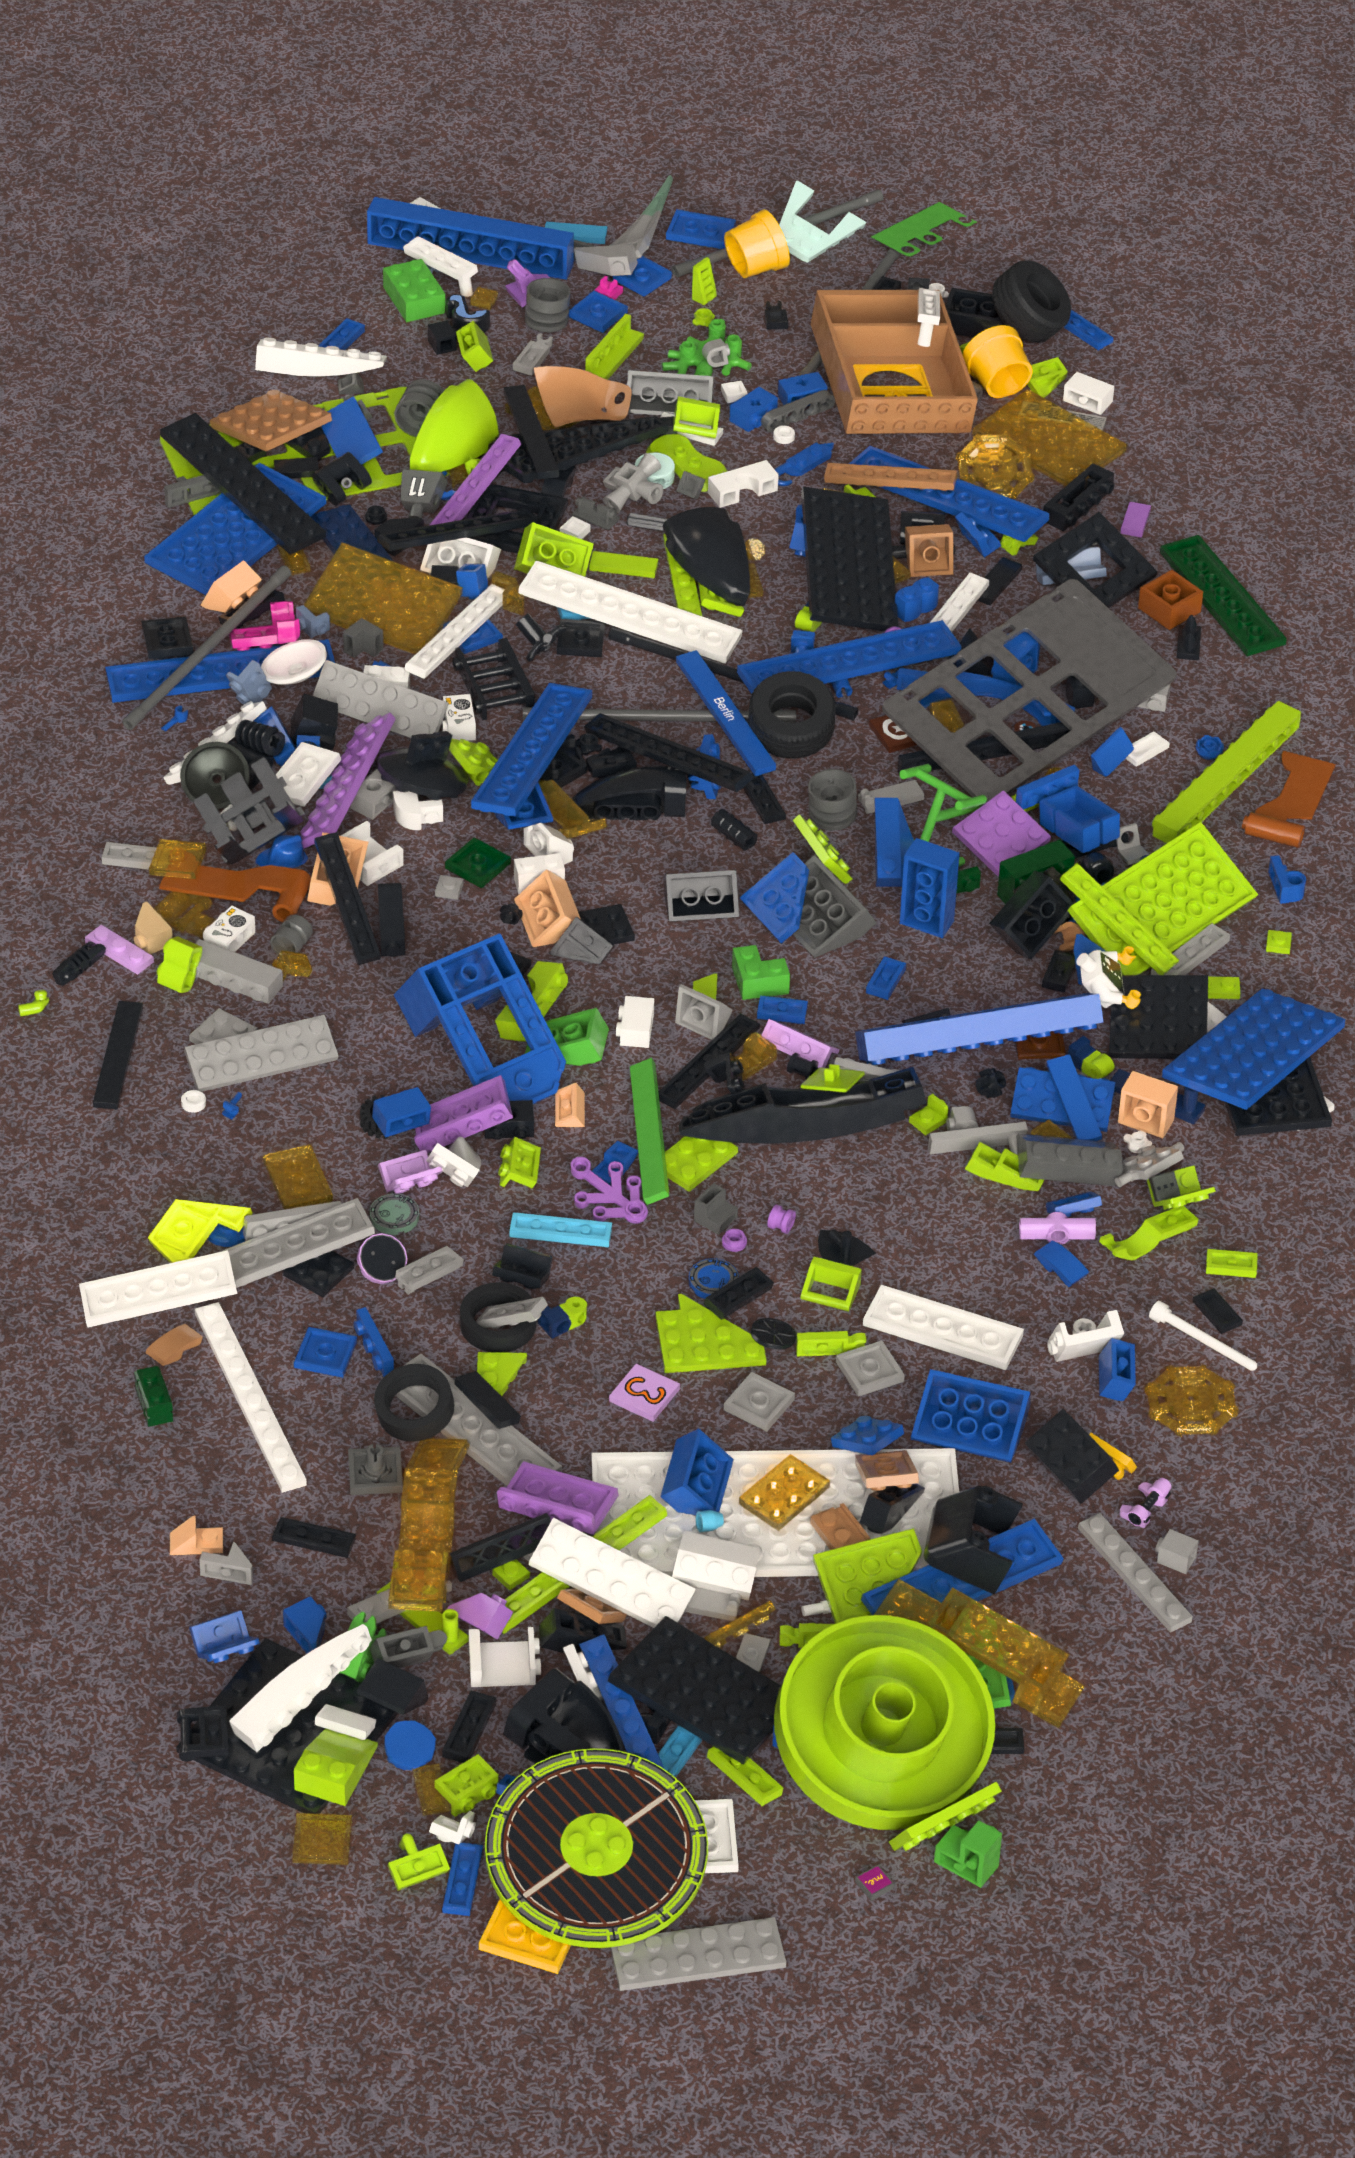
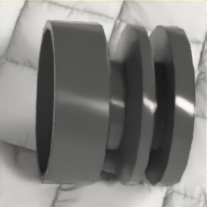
[525,278,570,332]
[394,379,444,437]
[808,769,857,831]

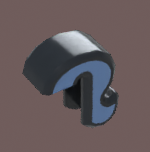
[446,294,490,333]

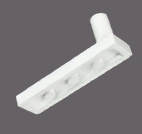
[403,236,478,297]
[917,288,940,347]

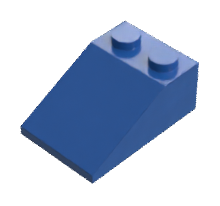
[494,782,553,830]

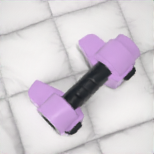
[1120,1478,1171,1528]

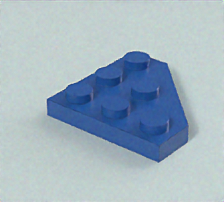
[740,852,809,944]

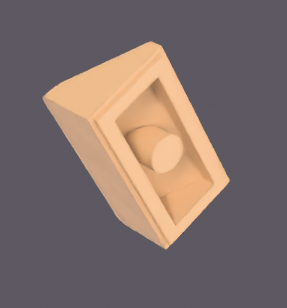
[555,1083,585,1127]

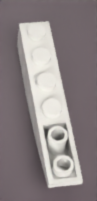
[255,338,387,376]
[229,1624,372,1752]

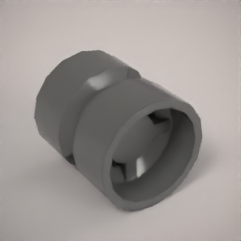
[270,915,313,959]

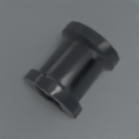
[787,1053,818,1080]

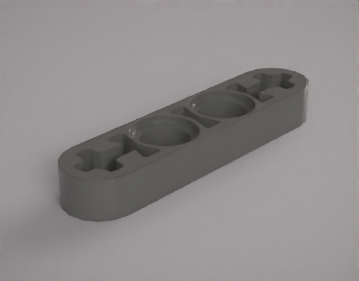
[761,390,835,432]

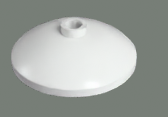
[261,639,327,685]

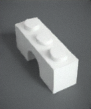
[708,460,778,508]

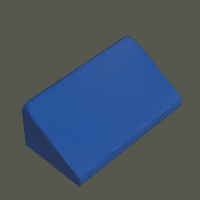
[1091,727,1134,777]

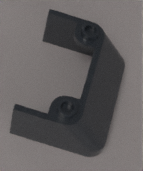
[923,1486,1023,1594]

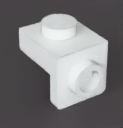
[429,1811,476,1844]

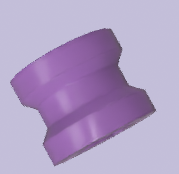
[767,1204,796,1234]

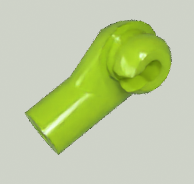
[18,990,49,1017]

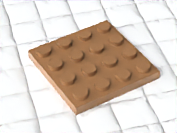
[210,390,332,452]

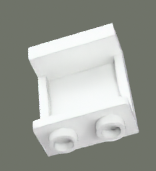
[1047,1310,1124,1362]

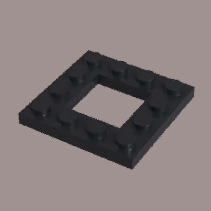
[467,483,568,553]
[1033,512,1158,608]

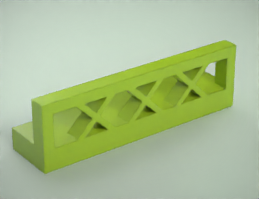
[585,313,644,380]

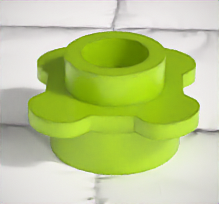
[692,308,715,327]

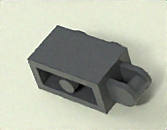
[370,1626,447,1668]

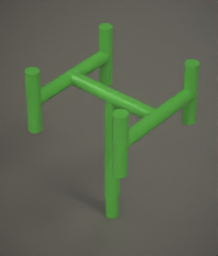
[900,764,987,867]

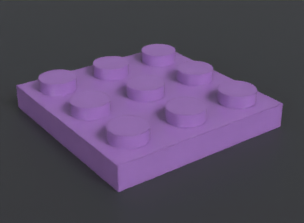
[952,790,1051,877]

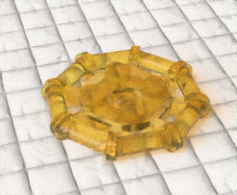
[955,433,1035,500]
[1144,1364,1239,1437]

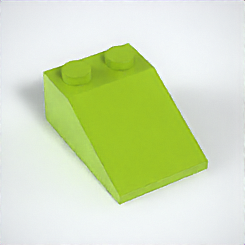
[514,522,594,577]
[294,1728,378,1806]

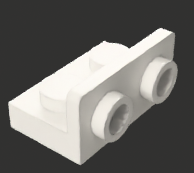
[563,1644,603,1700]

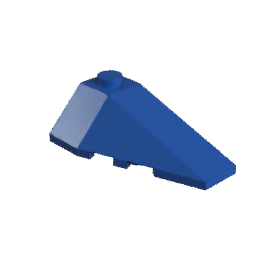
[874,798,914,887]

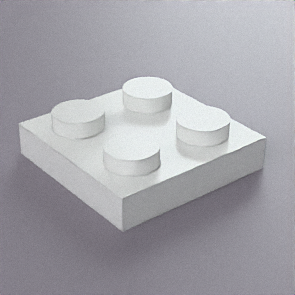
[426,1143,479,1187]

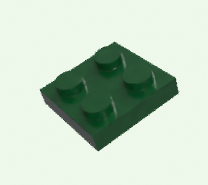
[445,837,511,888]

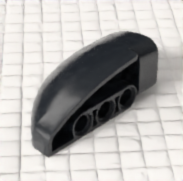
[663,507,750,606]
[570,764,686,820]
[503,1668,624,1764]

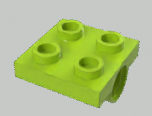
[449,739,498,786]

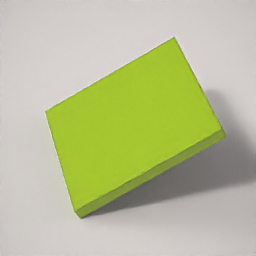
[801,1064,865,1092]

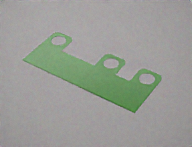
[871,202,977,256]

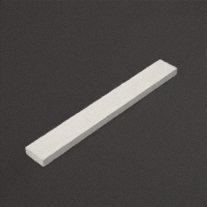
[405,584,511,679]

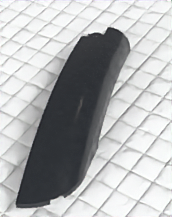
[679,1067,927,1143]

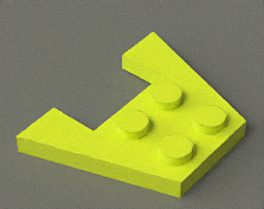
[148,1199,253,1263]

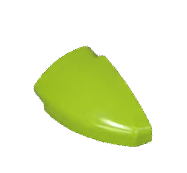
[410,379,499,472]

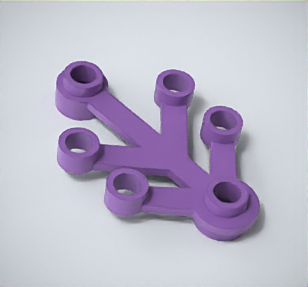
[571,1157,648,1223]

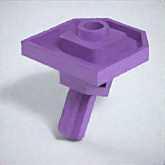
[505,259,550,307]

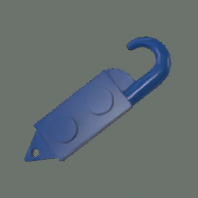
[774,442,834,486]

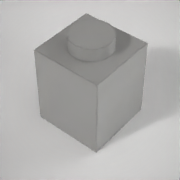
[1155,1529,1199,1574]

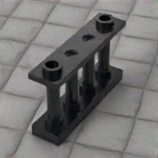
[452,638,535,720]

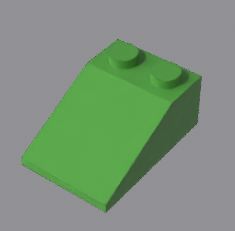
[525,1008,609,1066]

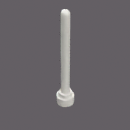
[1149,1301,1257,1371]

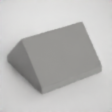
[675,984,733,1040]

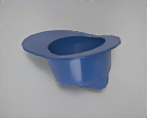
[256,835,308,869]

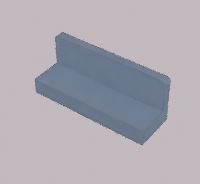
[1036,546,1107,585]

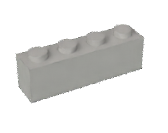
[195,939,283,1004]

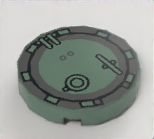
[370,1194,419,1235]

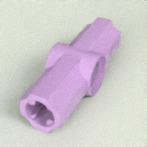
[1019,1212,1096,1244]

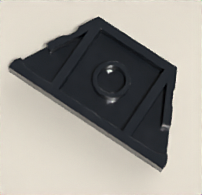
[538,734,587,793]

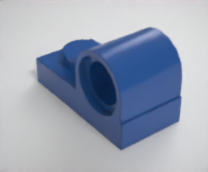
[1268,856,1306,904]

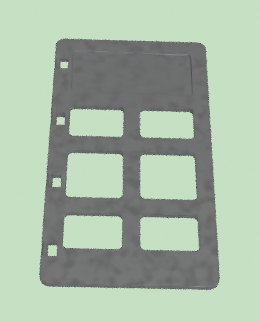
[882,579,1177,805]

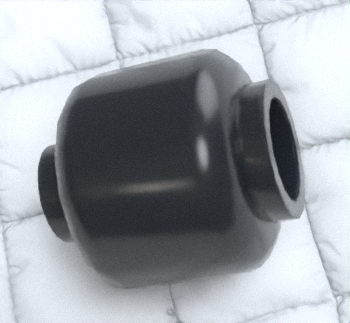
[1080,852,1114,885]

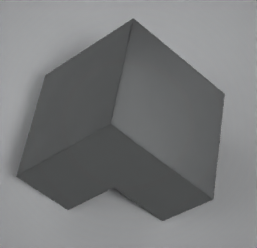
[343,618,383,658]
[694,1183,738,1235]

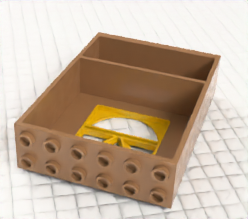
[811,290,978,434]

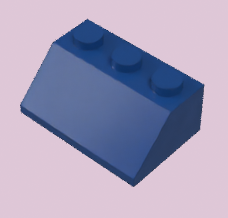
[660,1428,734,1515]

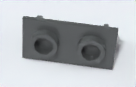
[572,496,620,530]

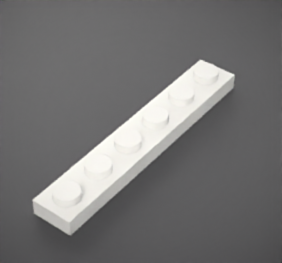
[163,701,267,785]

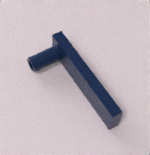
[1110,1069,1206,1125]

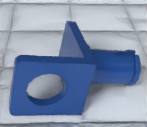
[791,630,815,653]

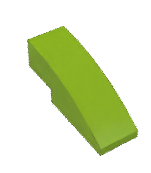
[965,1142,1044,1191]

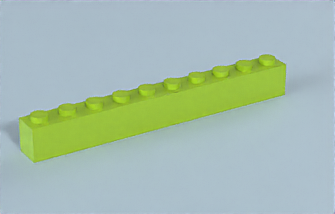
[1152,701,1301,843]

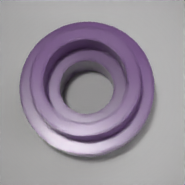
[722,1229,747,1252]

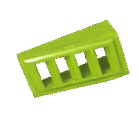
[692,257,716,305]

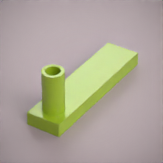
[377,1578,469,1655]

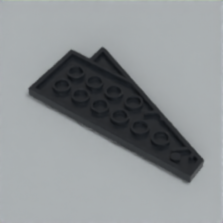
[495,416,668,483]

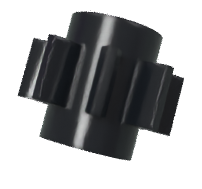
[976,1068,1006,1099]

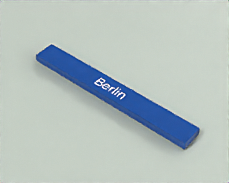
[676,650,776,776]

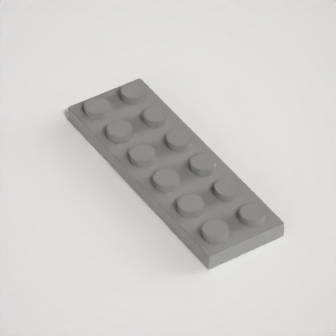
[313,660,449,738]
[184,1015,339,1092]
[217,1198,375,1288]
[610,1917,786,1991]

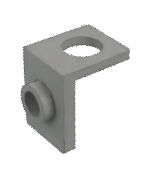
[1116,823,1149,865]

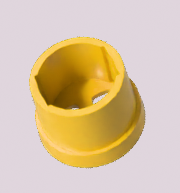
[724,209,790,278]
[962,325,1033,398]

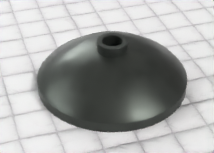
[180,742,250,810]

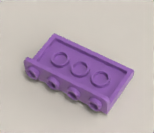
[414,1075,513,1153]
[497,1461,619,1535]

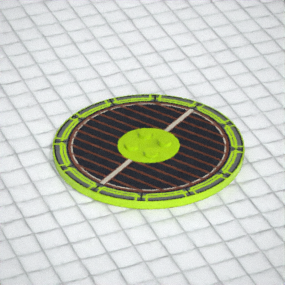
[485,1749,708,1948]

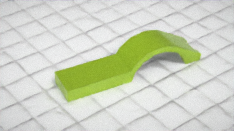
[1099,1206,1199,1260]

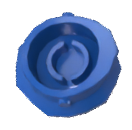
[384,1721,436,1770]

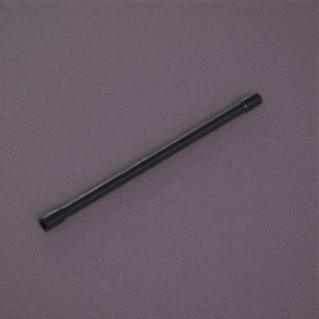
[609,627,859,721]

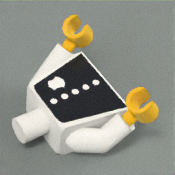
[1076,946,1141,1009]

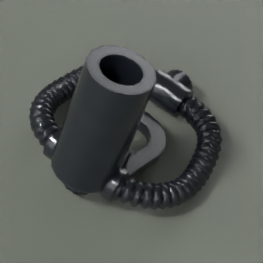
[515,613,567,662]

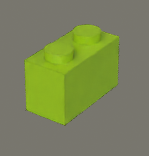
[456,321,493,372]

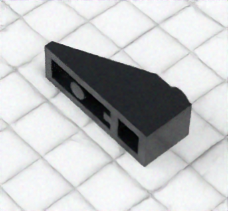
[859,1483,925,1534]
[539,1608,627,1653]

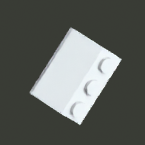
[420,538,501,579]
[672,1531,761,1600]

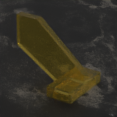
[538,780,607,838]

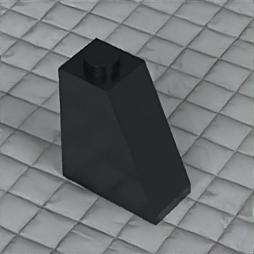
[378,883,405,957]

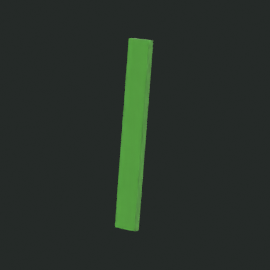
[630,1058,669,1205]

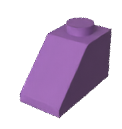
[447,1593,513,1640]

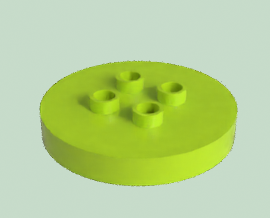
[774,1615,995,1830]

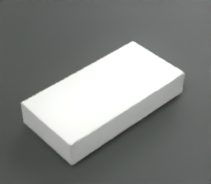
[1125,731,1170,767]
[315,1704,376,1740]

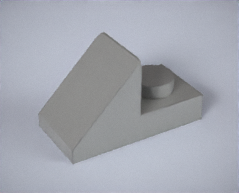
[199,1542,253,1585]

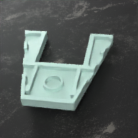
[779,181,866,263]

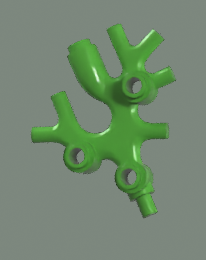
[662,319,752,376]

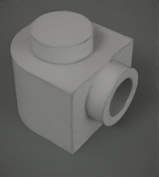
[702,338,730,367]
[946,1106,978,1131]

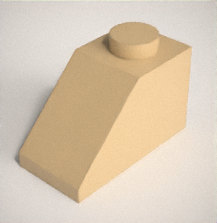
[134,902,172,955]

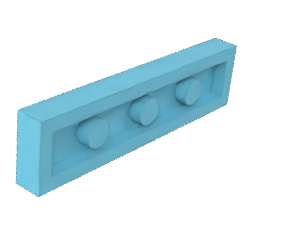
[510,1212,612,1247]

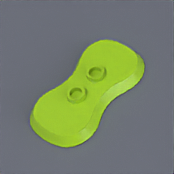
[646,434,728,492]

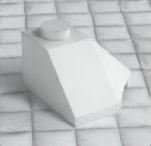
[524,823,574,864]

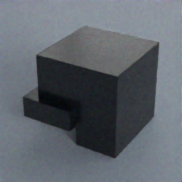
[290,693,338,750]

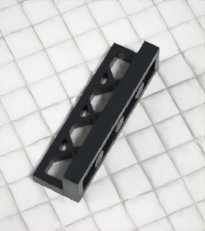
[449,1513,551,1582]

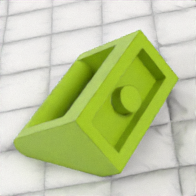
[673,396,720,439]
[801,1257,862,1312]

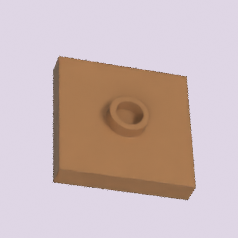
[557,1589,627,1624]

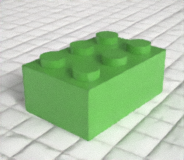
[383,259,445,322]

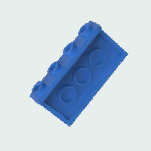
[1010,1067,1115,1132]

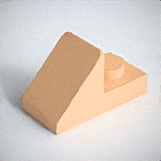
[170,1516,223,1555]

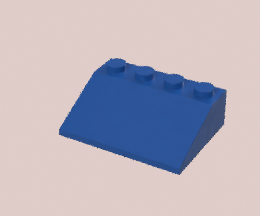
[911,1369,1031,1463]

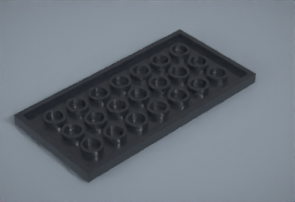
[801,486,898,631]

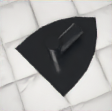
[818,1229,876,1266]

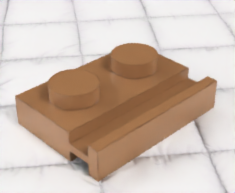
[810,1503,870,1550]

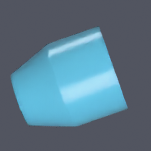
[696,1510,724,1532]

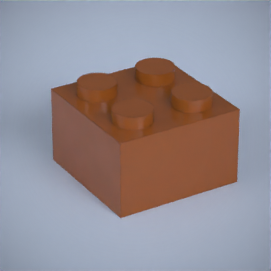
[1138,570,1203,630]

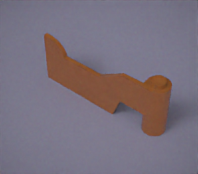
[1242,751,1336,848]
[159,851,311,922]

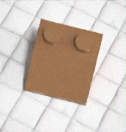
[905,524,953,577]

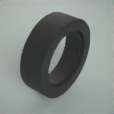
[460,1282,536,1352]
[374,1364,455,1441]

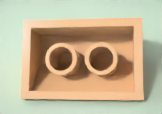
[307,832,368,906]
[514,869,581,947]

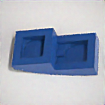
[592,1141,638,1187]
[1034,1240,1089,1287]

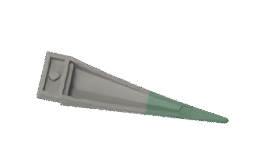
[609,175,673,259]

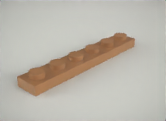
[824,463,957,491]

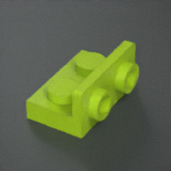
[498,1137,541,1188]
[435,1754,498,1817]

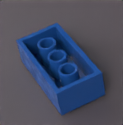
[900,838,960,938]

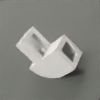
[393,791,443,830]

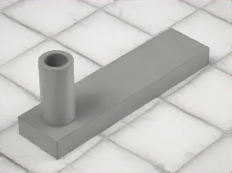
[928,1121,1028,1155]

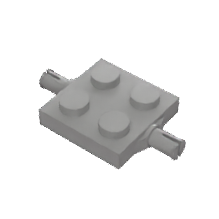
[1115,1142,1184,1187]

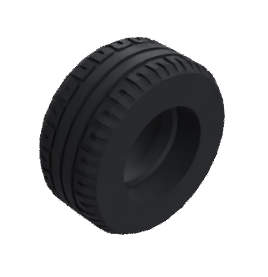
[992,261,1071,343]
[748,671,836,759]

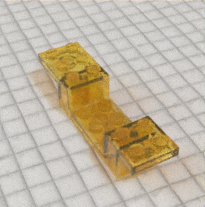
[388,1468,458,1612]
[874,1579,1085,1728]

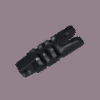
[52,942,106,986]

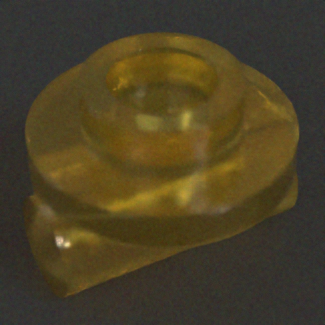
[745,539,766,561]

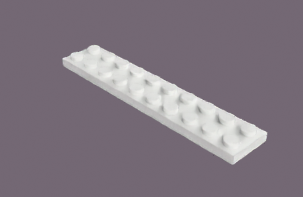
[518,561,743,664]

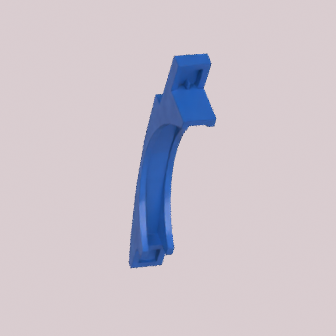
[897,668,1075,726]

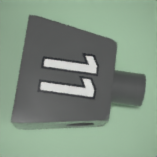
[401,469,448,518]

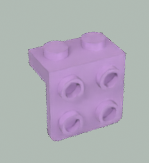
[378,1150,443,1194]

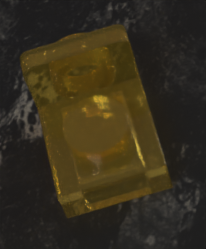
[272,950,312,981]

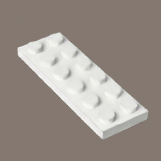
[79,1250,237,1327]
[863,1285,1024,1370]
[529,1518,696,1628]

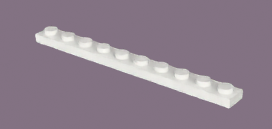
[195,1302,307,1493]

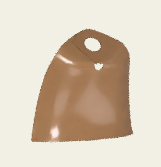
[534,366,632,428]

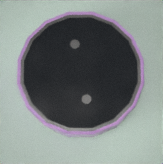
[357,1233,407,1284]

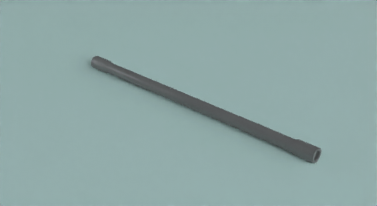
[672,189,883,278]
[798,246,905,376]
[122,565,291,730]
[523,707,796,723]

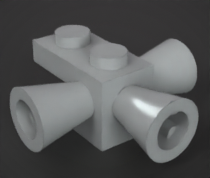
[603,453,663,513]

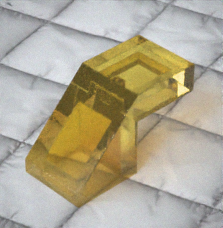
[492,571,524,615]

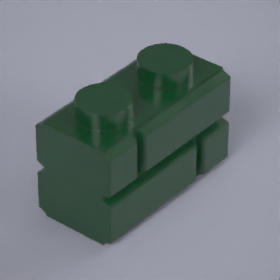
[134,1366,173,1427]

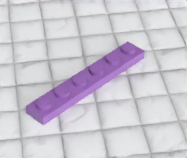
[430,434,521,525]

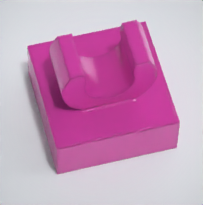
[594,276,623,300]

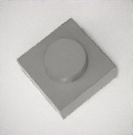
[435,875,463,900]

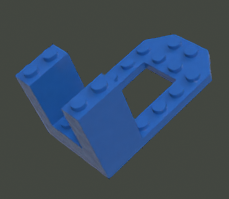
[394,933,566,1104]

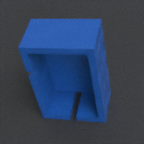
[1040,785,1120,853]

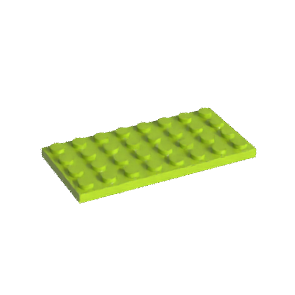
[1067,822,1258,975]

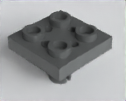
[348,1444,403,1495]

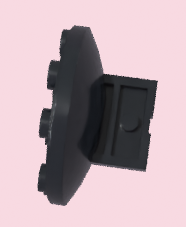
[377,731,469,801]

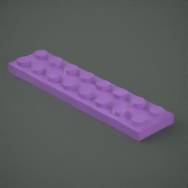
[300,713,396,849]

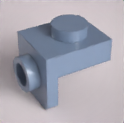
[295,605,330,638]

